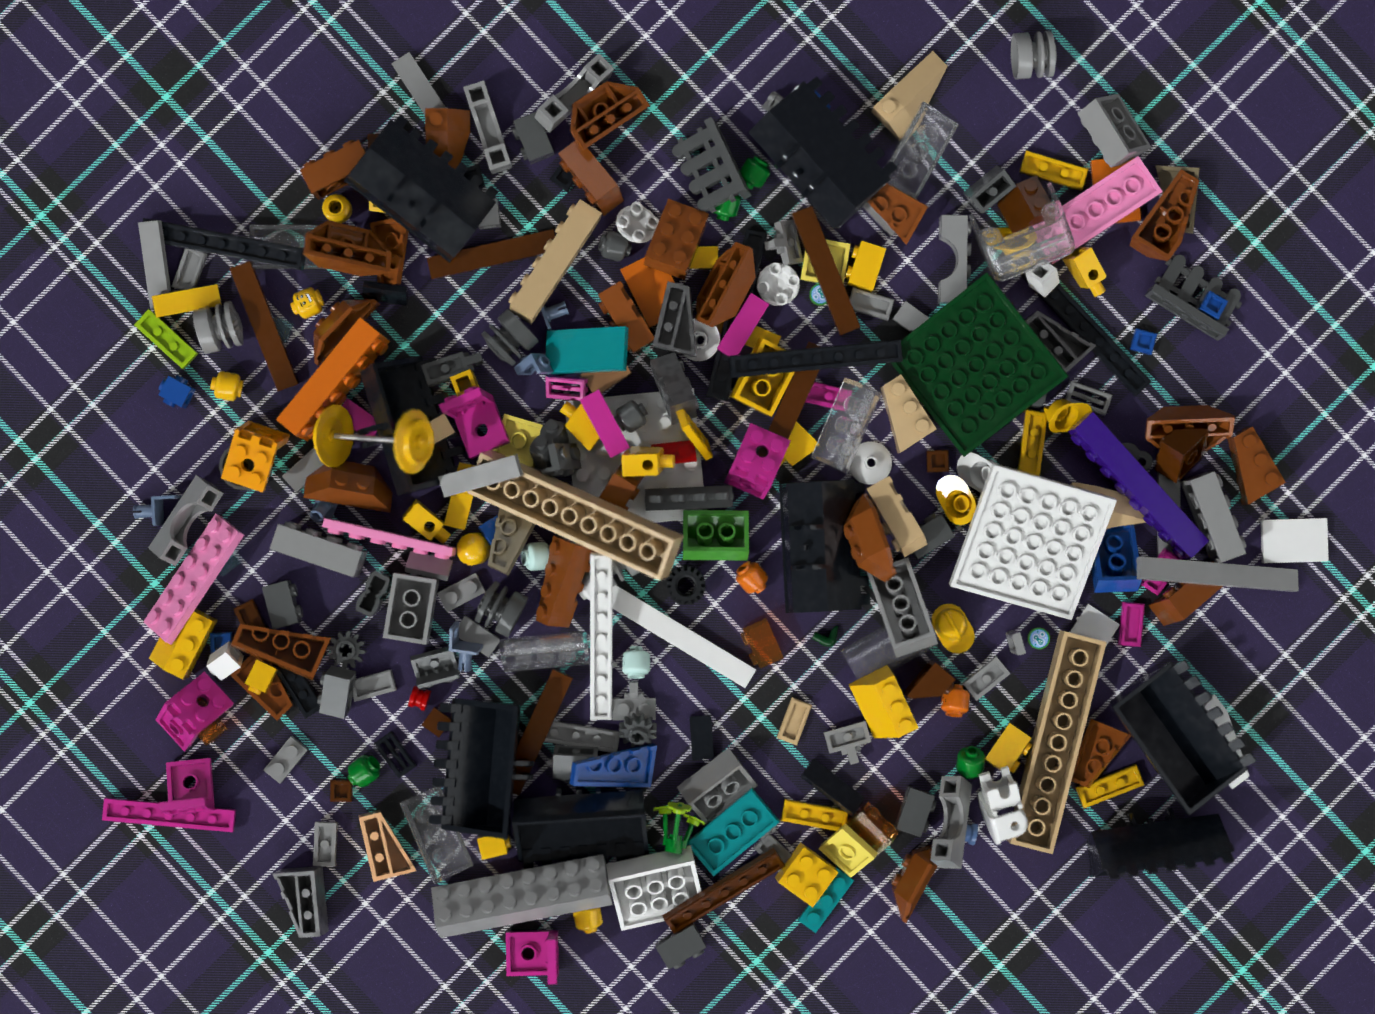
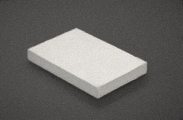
[1260,518,1329,563]

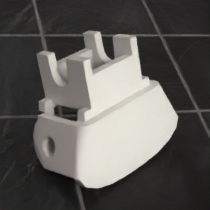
[978,766,1028,845]

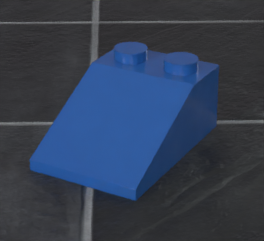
[1092,525,1142,593]

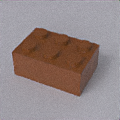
[300,140,366,200]
[644,198,709,280]

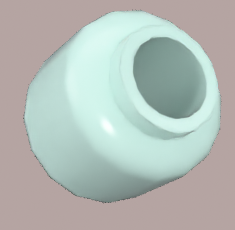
[521,542,550,571]
[622,646,650,679]

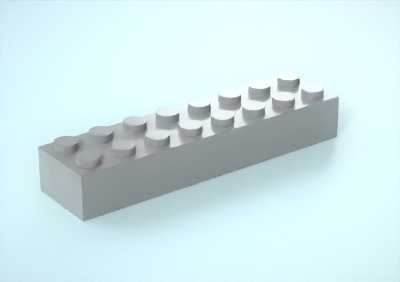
[431,854,613,938]

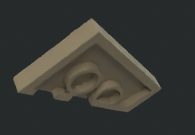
[1155,165,1200,234]
[488,508,536,576]

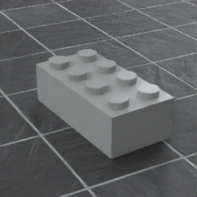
[1180,471,1246,563]
[270,521,368,577]
[867,557,938,658]

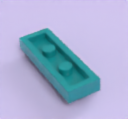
[798,867,854,933]

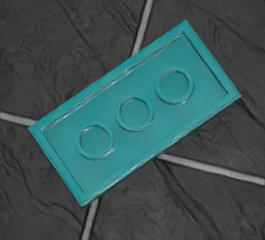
[545,326,629,375]
[687,788,780,877]

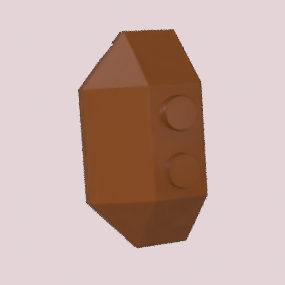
[570,81,650,151]
[303,220,392,276]
[695,242,756,327]
[313,299,380,366]
[1145,405,1235,451]
[303,461,393,513]
[843,493,896,582]
[891,844,938,923]

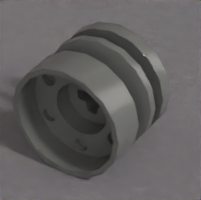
[481,308,539,367]
[475,581,528,638]

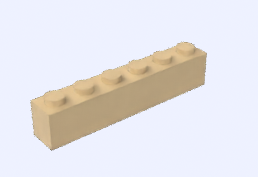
[508,200,602,325]

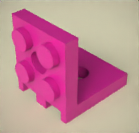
[439,386,510,459]
[724,423,791,500]
[156,671,234,752]
[159,758,215,816]
[506,930,559,984]

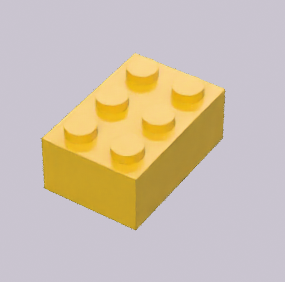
[729,338,795,417]

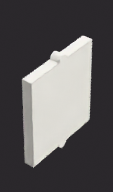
[1070,604,1120,646]

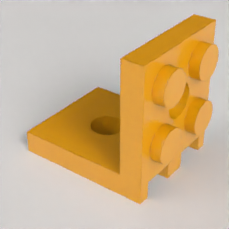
[221,421,290,493]

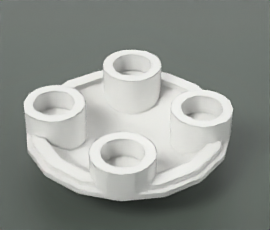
[616,202,659,243]
[757,263,800,306]

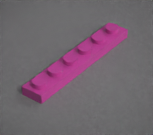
[102,798,236,832]

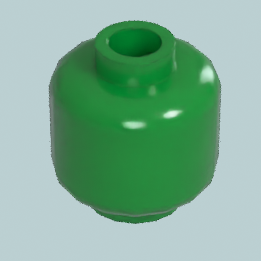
[740,156,771,190]
[714,195,741,221]
[956,746,986,779]
[348,755,380,788]

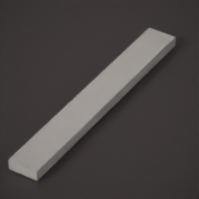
[1136,556,1299,592]

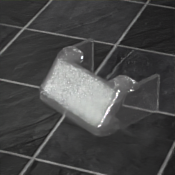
[969,182,1075,281]

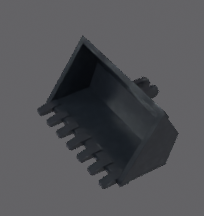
[357,356,465,496]
[429,698,534,840]

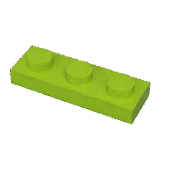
[134,309,199,369]

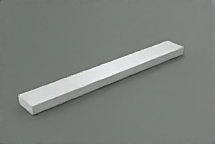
[590,552,613,720]
[613,585,756,688]

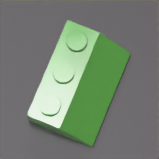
[683,510,749,561]

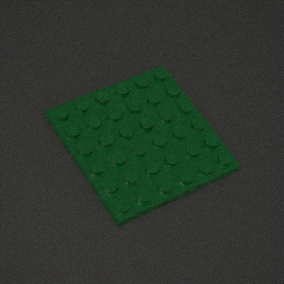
[891,272,1069,457]

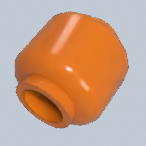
[736,561,768,594]
[941,684,970,717]

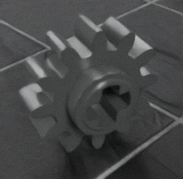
[327,630,367,669]
[619,713,657,747]

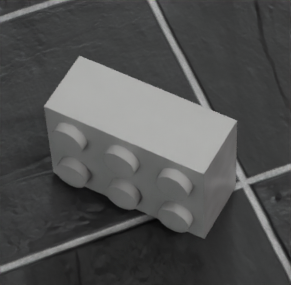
[383,572,439,645]

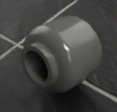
[598,231,632,262]
[614,400,648,433]

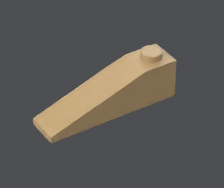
[871,51,948,142]
[1070,482,1146,529]

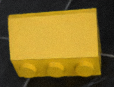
[149,609,218,680]
[848,665,919,738]

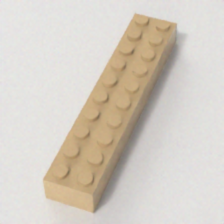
[467,450,683,581]
[1007,630,1107,854]

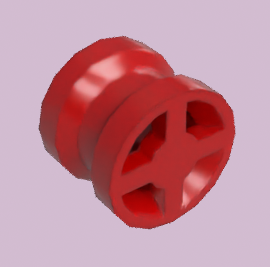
[408,686,431,711]

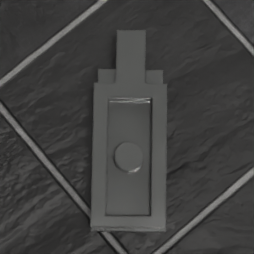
[421,352,483,387]

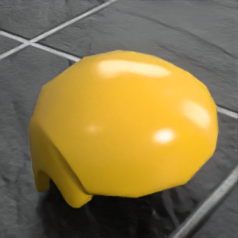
[456,532,491,566]

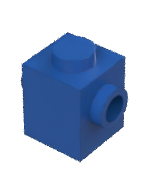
[158,375,196,408]

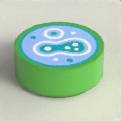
[809,284,827,306]
[1027,627,1050,649]

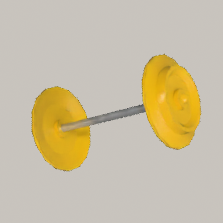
[313,404,434,473]

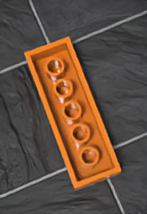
[276,318,390,442]

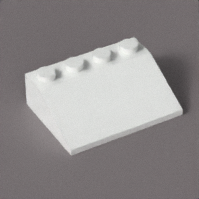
[606,845,701,931]

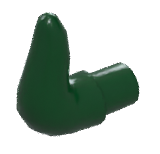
[812,626,839,647]

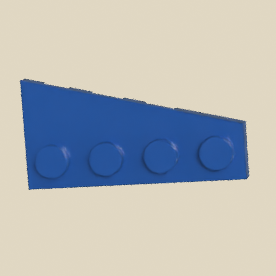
[569,743,657,788]

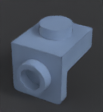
[514,353,553,375]

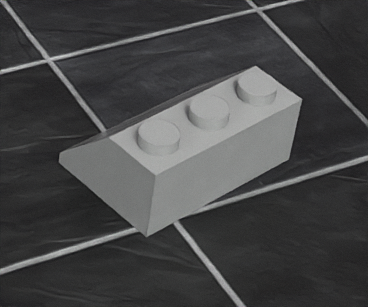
[1077,94,1152,168]
[677,748,758,825]

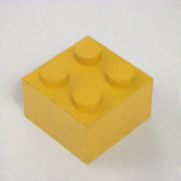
[775,842,839,907]

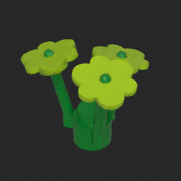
[653,802,706,854]

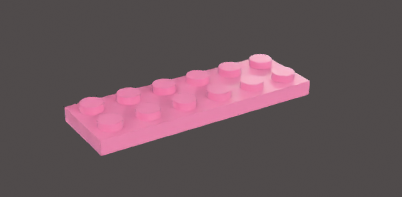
[1035,156,1163,265]
[143,513,244,645]
[322,518,457,560]

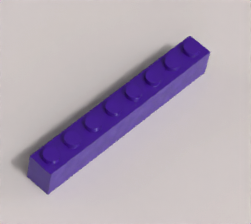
[1068,412,1209,560]

